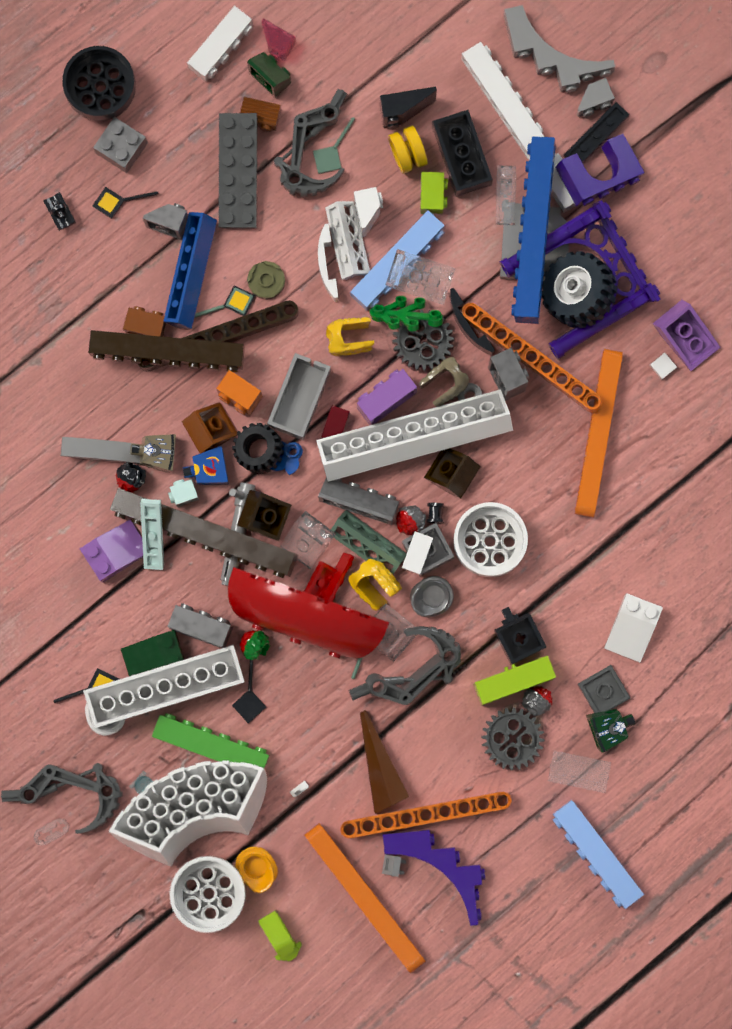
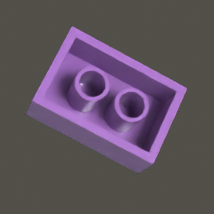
[357,369,417,425]

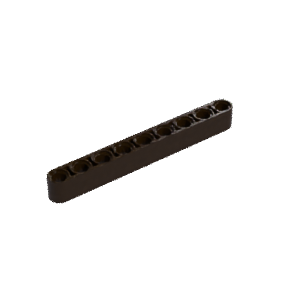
[138,300,299,372]

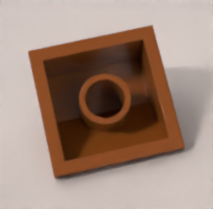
[181,402,237,453]

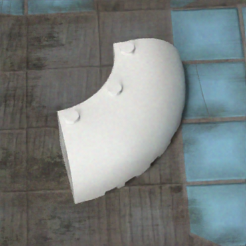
[109,760,267,866]

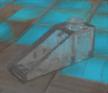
[496,165,516,225]

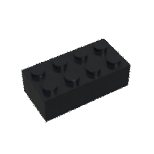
[432,110,493,197]

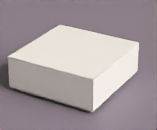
[649,353,677,380]

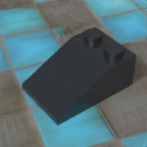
[380,86,437,129]

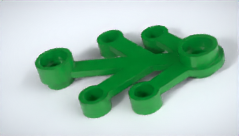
[369,296,443,331]

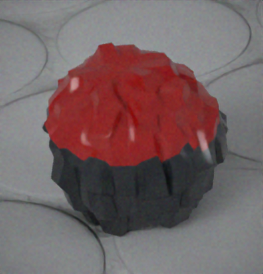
[115,462,146,492]

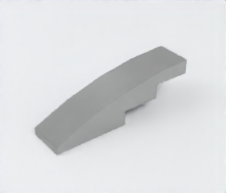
[60,437,140,464]

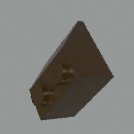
[424,448,481,499]

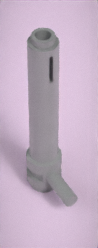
[220,483,256,586]

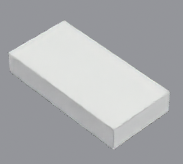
[402,531,433,575]

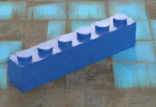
[164,212,217,329]

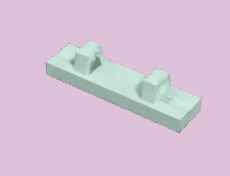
[140,499,164,570]

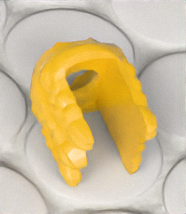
[326,317,374,356]
[348,559,402,611]

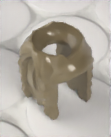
[419,357,470,407]

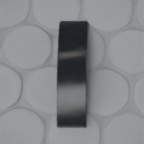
[450,287,495,356]

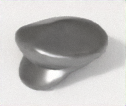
[410,576,454,618]

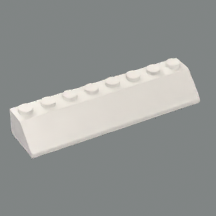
[83,645,245,728]

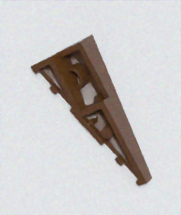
[360,710,409,814]

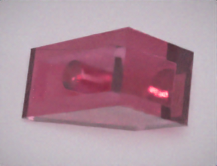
[261,18,296,61]

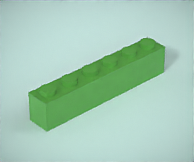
[152,713,270,769]

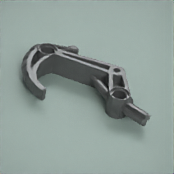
[274,89,347,197]
[349,626,461,705]
[1,763,123,834]

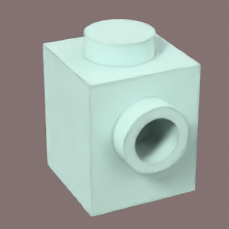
[168,479,199,507]

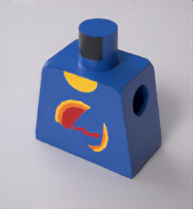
[183,446,229,485]

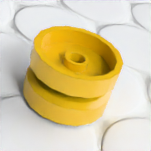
[388,125,428,174]

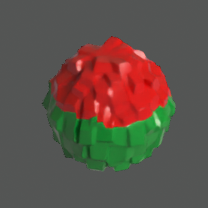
[239,630,271,660]

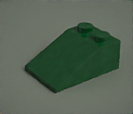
[121,630,185,676]

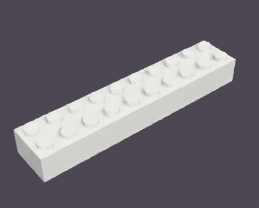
[316,389,513,482]

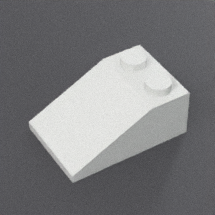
[604,593,663,663]

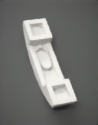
[318,223,339,302]

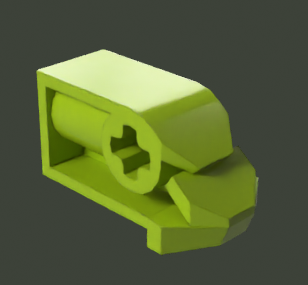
[258,910,302,961]

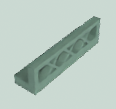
[328,510,407,574]

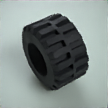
[232,423,284,474]

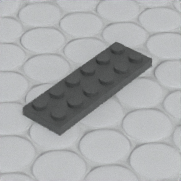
[219,113,257,228]

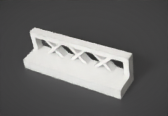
[325,201,370,280]

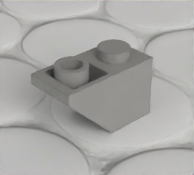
[577,78,614,117]

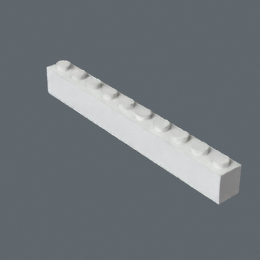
[461,42,576,213]

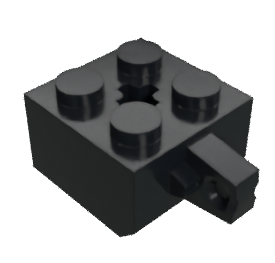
[494,607,547,665]

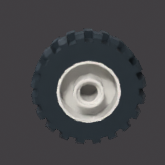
[541,251,617,328]

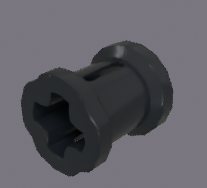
[426,503,444,524]

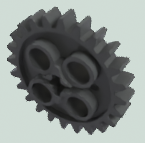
[392,310,454,372]
[481,707,544,770]

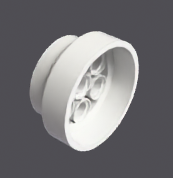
[453,502,528,577]
[170,856,246,932]

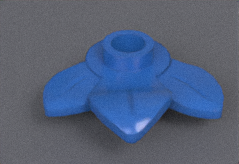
[270,441,303,475]

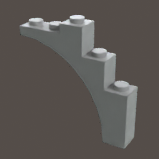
[504,5,615,93]

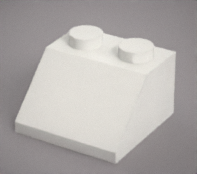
[354,187,383,237]

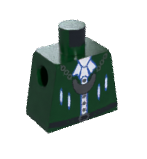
[586,709,635,753]

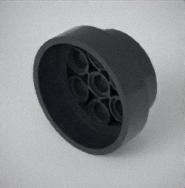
[62,46,136,121]

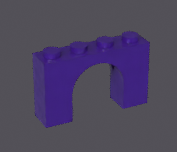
[555,134,645,207]

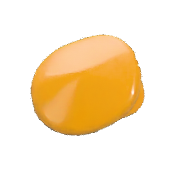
[235,846,278,893]

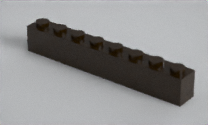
[88,330,245,372]

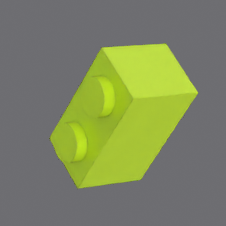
[420,172,448,214]

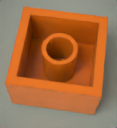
[216,370,263,415]

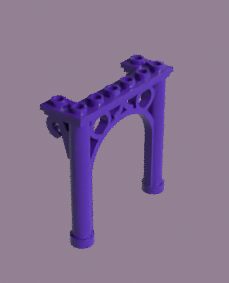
[499,200,660,359]

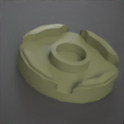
[247,261,285,299]

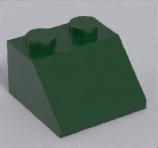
[247,52,291,98]

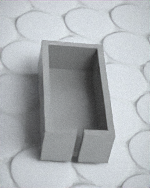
[267,353,331,441]

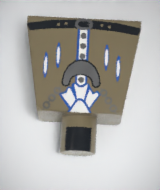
[130,434,176,473]

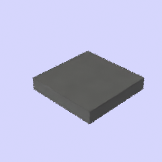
[577,665,630,713]

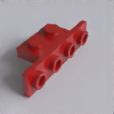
[304,552,354,602]

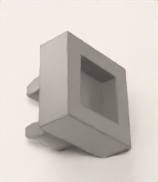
[382,854,406,877]

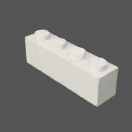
[187,6,253,82]

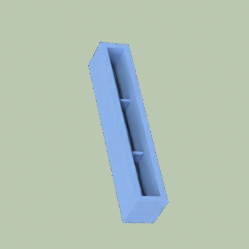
[350,211,445,311]
[552,800,644,909]

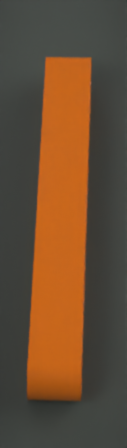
[462,303,602,413]
[575,349,623,518]
[340,792,511,838]
[304,823,426,974]

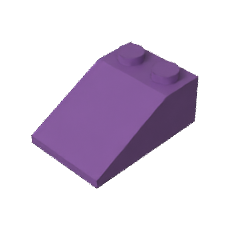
[652,300,720,371]
[80,520,143,583]

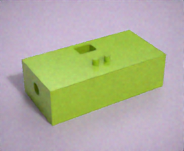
[473,656,556,706]

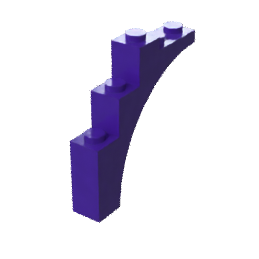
[383,830,485,926]

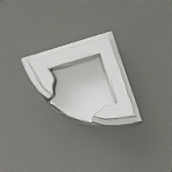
[290,781,309,798]

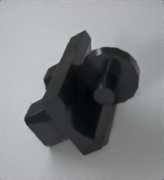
[43,192,76,231]

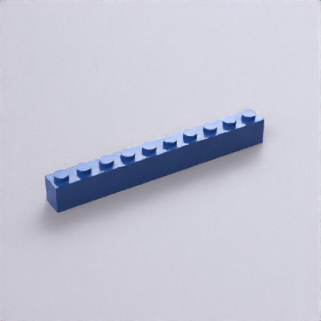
[511,136,556,324]

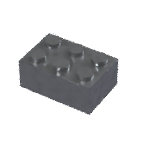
[488,347,530,401]
[168,603,233,648]

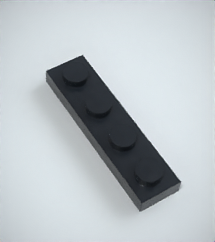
[563,102,630,163]

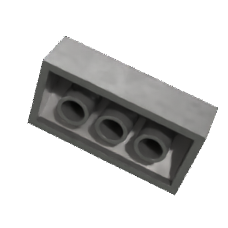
[318,477,399,525]

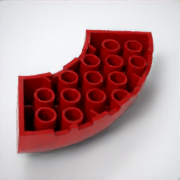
[228,567,389,659]

